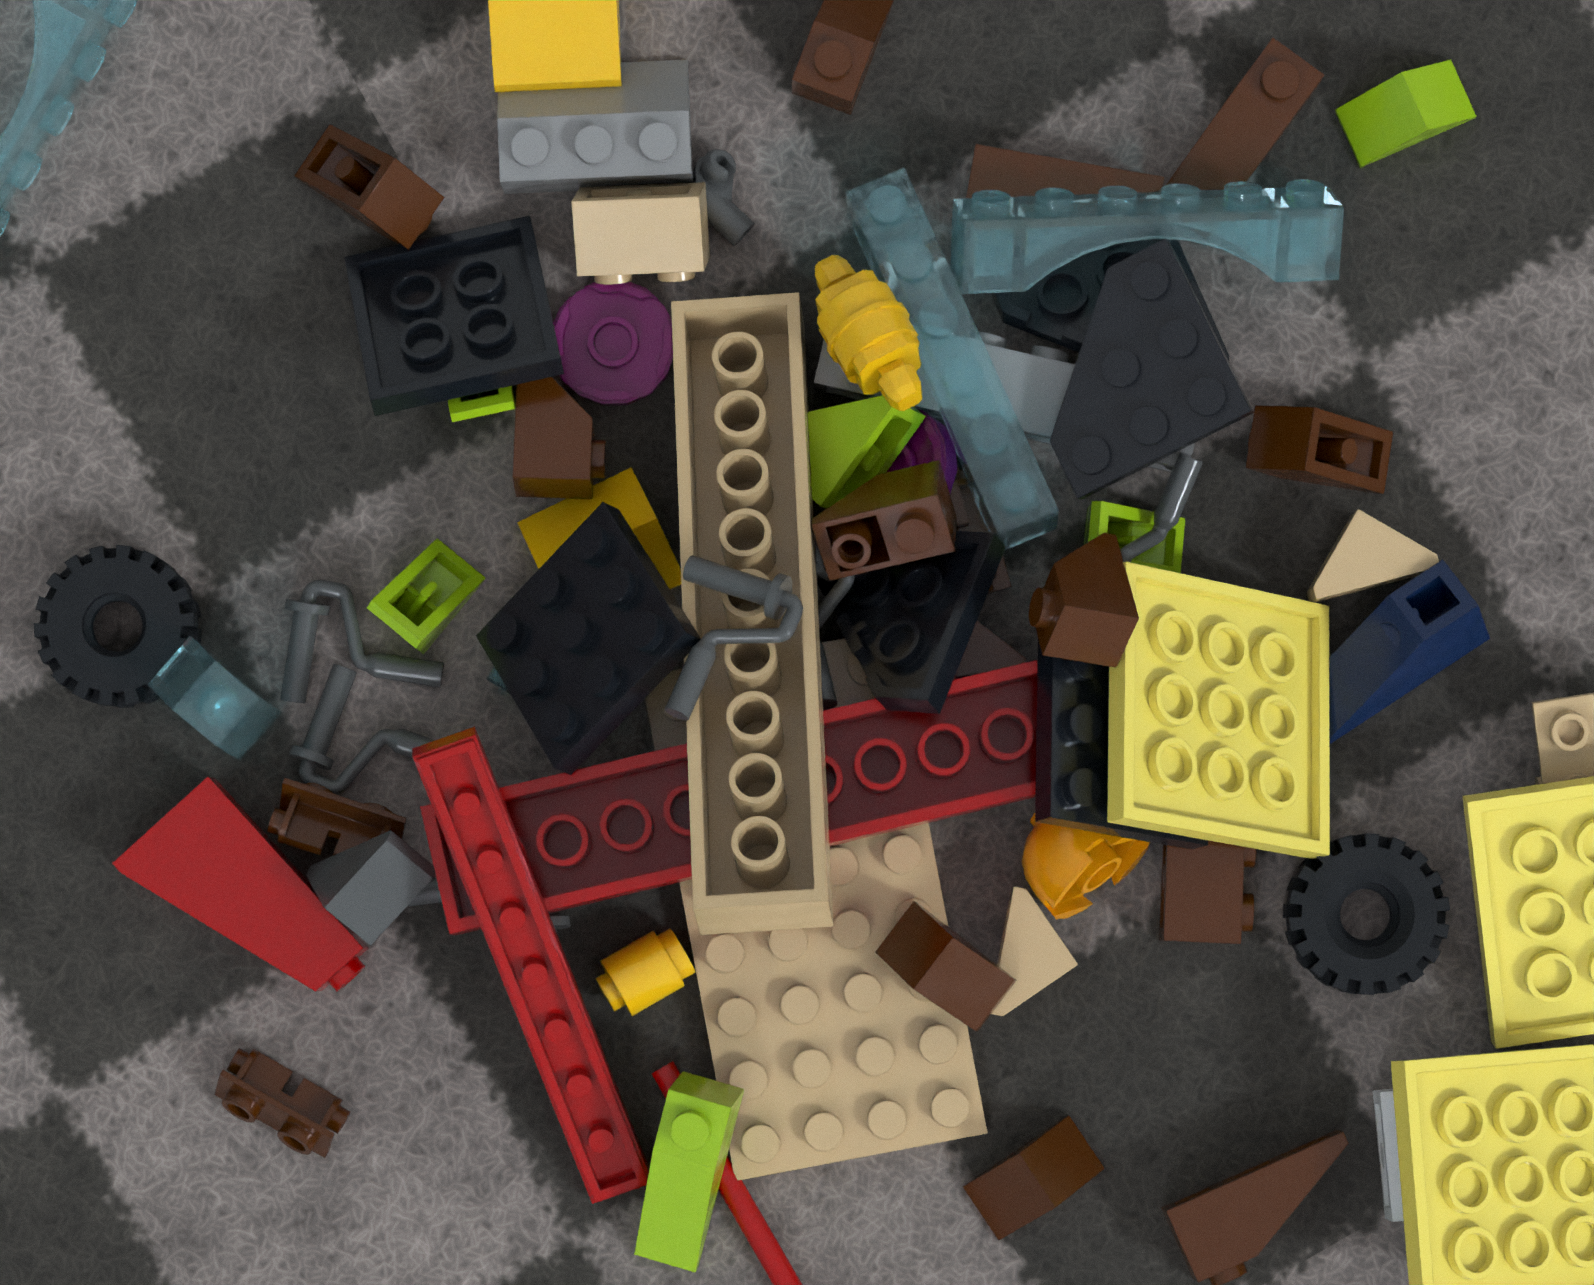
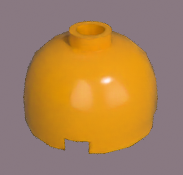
[1021,813,1150,919]

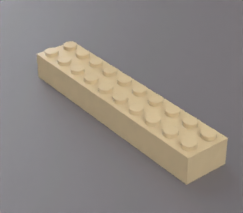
[671,292,833,935]

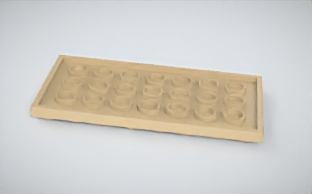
[645,638,988,1181]

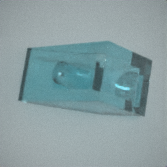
[148,636,282,760]

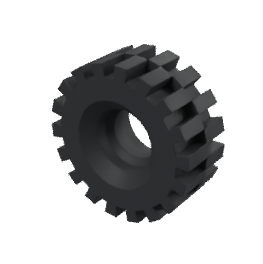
[34,545,202,708]
[1283,833,1450,995]

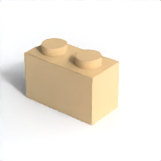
[571,182,710,285]

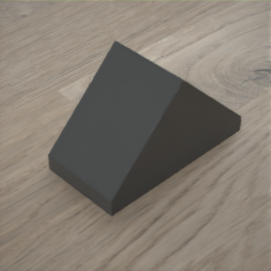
[306,830,435,946]

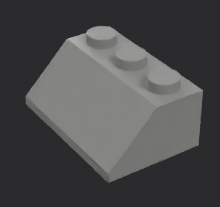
[497,60,693,194]

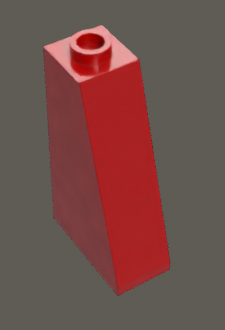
[112,776,369,992]

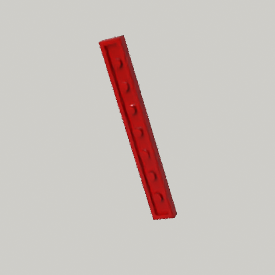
[412,726,650,1204]

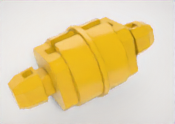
[815,255,922,411]

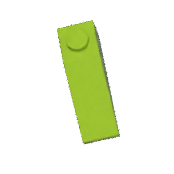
[634,1071,744,1273]

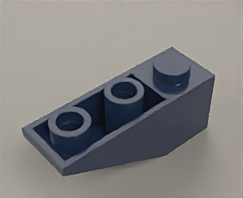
[1329,559,1490,744]

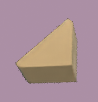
[1307,509,1439,603]
[991,887,1078,1016]

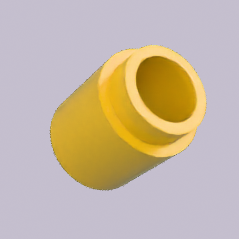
[595,928,696,1016]

